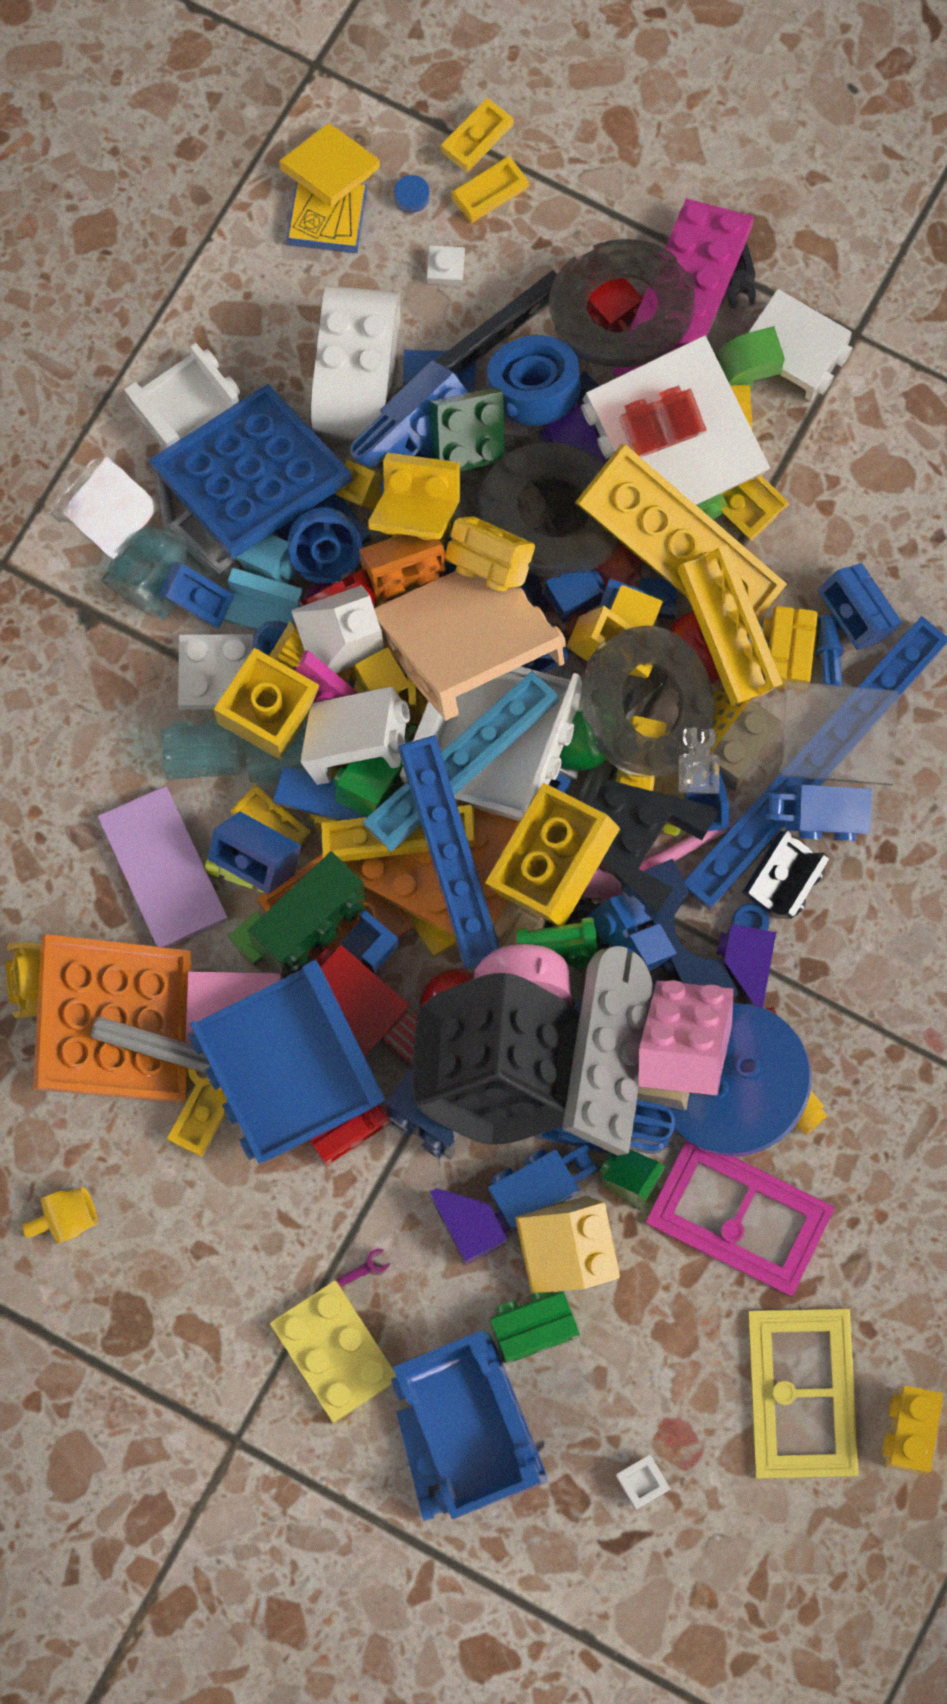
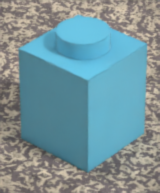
[236,534,298,584]

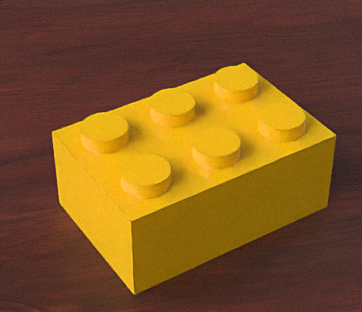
[485,782,620,926]

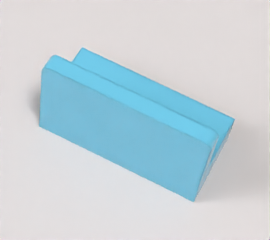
[223,568,304,631]

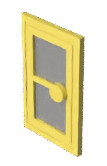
[748,1309,859,1479]

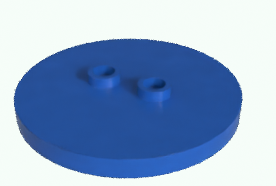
[667,1003,812,1156]

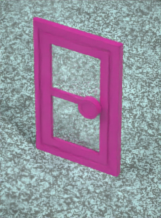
[645,1140,835,1297]

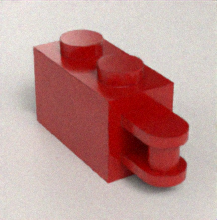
[563,248,643,341]

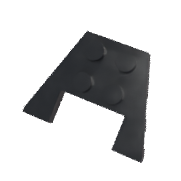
[589,779,720,920]

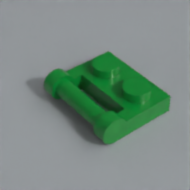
[516,917,597,968]

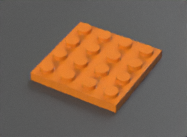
[353,803,521,937]
[33,934,191,1103]

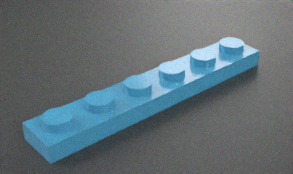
[363,671,560,852]

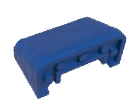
[391,1331,548,1519]

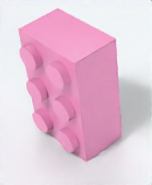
[638,981,733,1095]

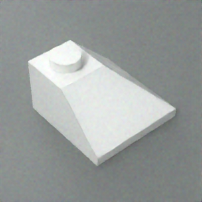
[291,585,384,673]

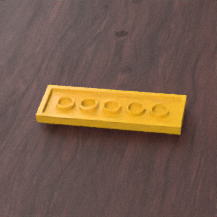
[575,444,787,620]

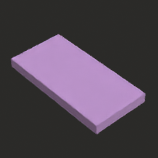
[98,786,228,948]

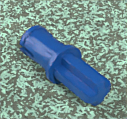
[815,615,844,689]

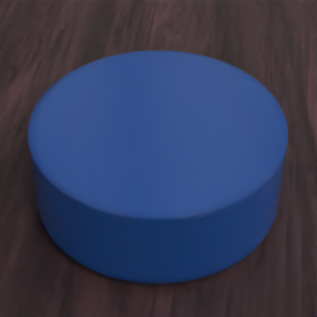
[394,175,430,213]
[731,903,770,931]

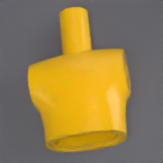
[22,1187,98,1244]

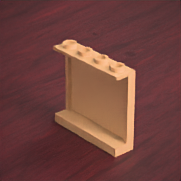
[374,571,566,721]

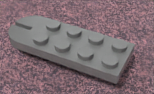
[562,946,652,1155]

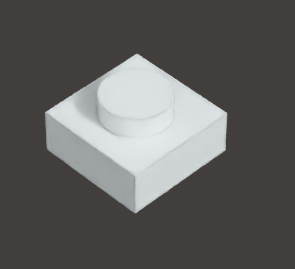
[427,245,465,286]
[615,1455,671,1510]

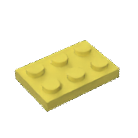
[270,1280,396,1424]

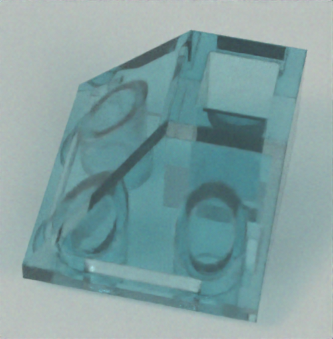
[101,525,186,620]

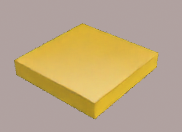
[280,123,380,207]

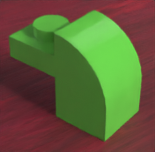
[715,326,785,393]

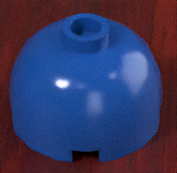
[288,507,362,584]

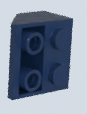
[386,1067,455,1160]

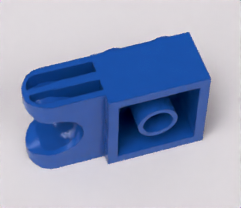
[351,360,468,493]
[534,1099,675,1154]

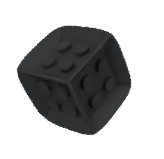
[412,973,580,1145]

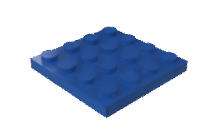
[149,384,353,559]

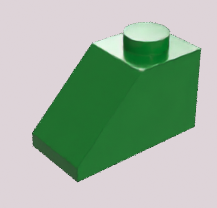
[600,1149,665,1210]

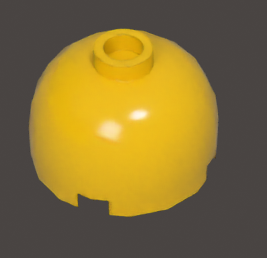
[5,941,40,1019]

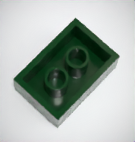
[247,851,366,979]

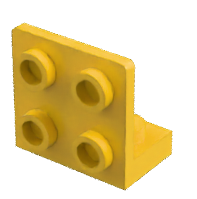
[368,452,460,540]

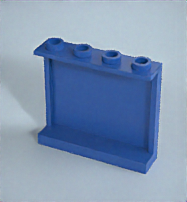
[188,960,387,1164]

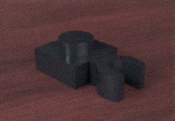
[728,243,756,309]

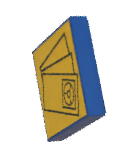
[287,182,367,254]

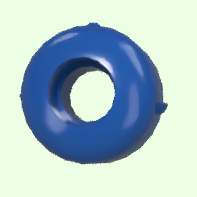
[487,335,581,427]

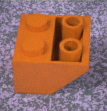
[359,534,445,602]

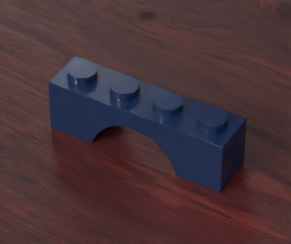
[643,858,738,1002]

